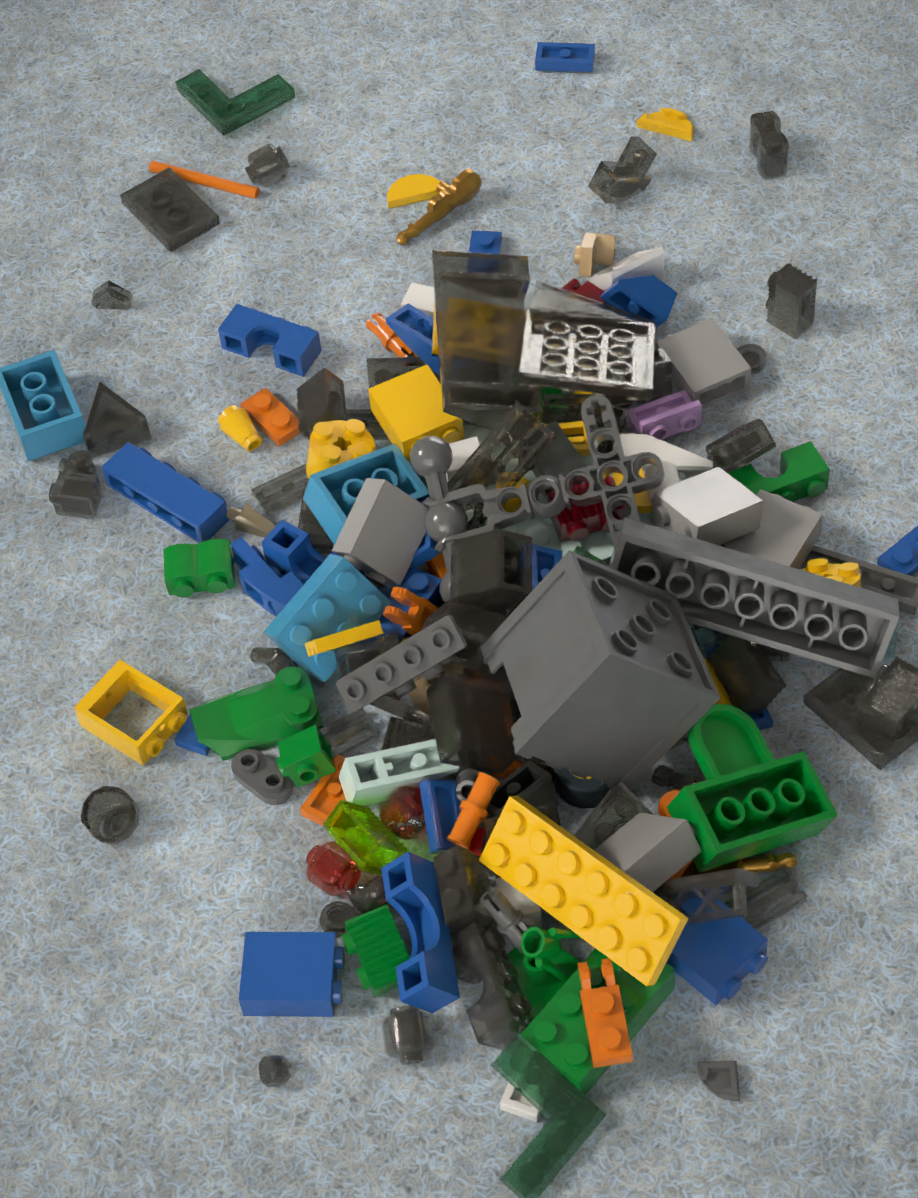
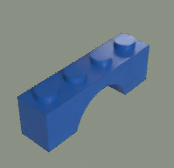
[381,851,460,1013]

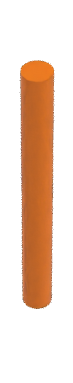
[149,160,260,199]

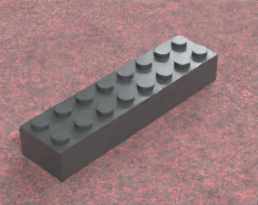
[608,517,900,678]

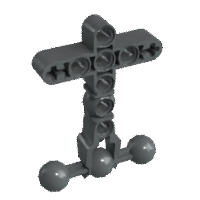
[410,395,665,610]

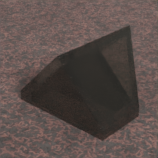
[83,381,152,459]

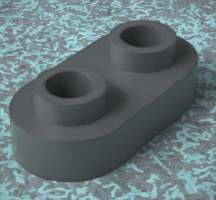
[231,749,293,805]

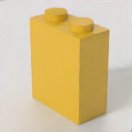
[368,365,464,462]

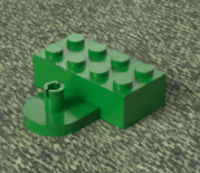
[667,704,838,872]
[499,947,675,1101]

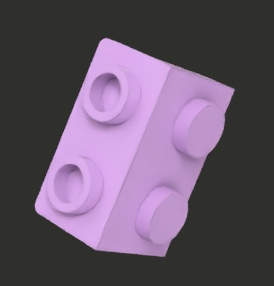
[626,390,702,440]

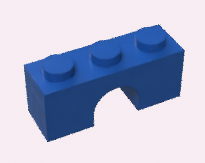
[218,304,321,377]
[261,519,365,581]

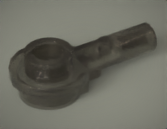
[320,901,395,938]

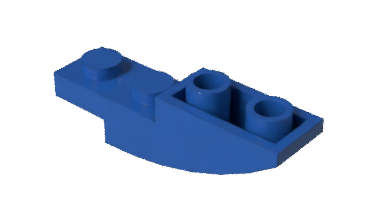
[231,537,306,617]

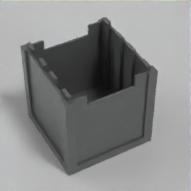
[480,550,720,792]

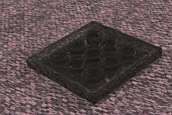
[518,307,655,401]

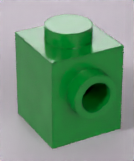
[276,725,337,788]

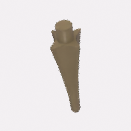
[226,503,275,538]

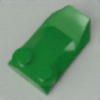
[189,666,324,761]

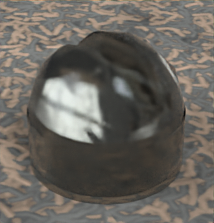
[259,1055,292,1087]

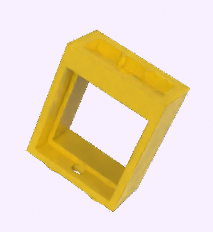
[74,659,188,766]

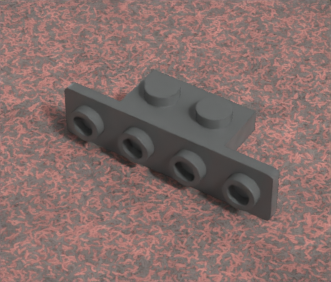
[336,615,467,712]

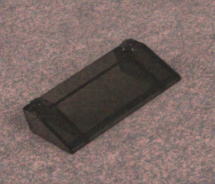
[432,250,543,435]

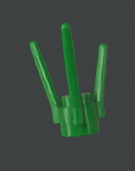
[521,927,581,982]

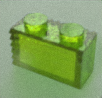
[323,800,407,877]

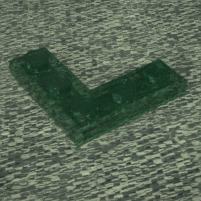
[175,69,295,136]
[491,1034,606,1198]

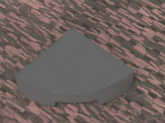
[697,1060,740,1101]

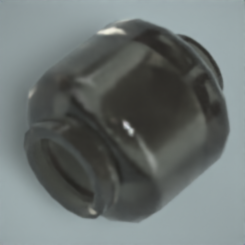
[245,143,291,188]
[382,1005,435,1065]

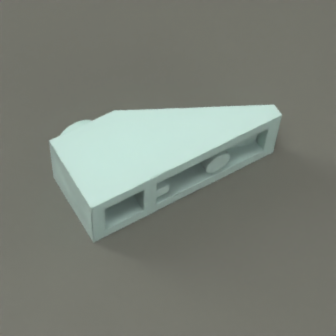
[339,736,459,809]

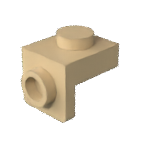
[574,232,616,277]

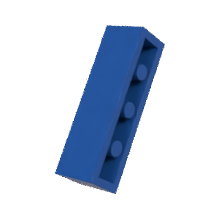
[102,442,229,543]

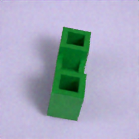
[727,441,830,502]

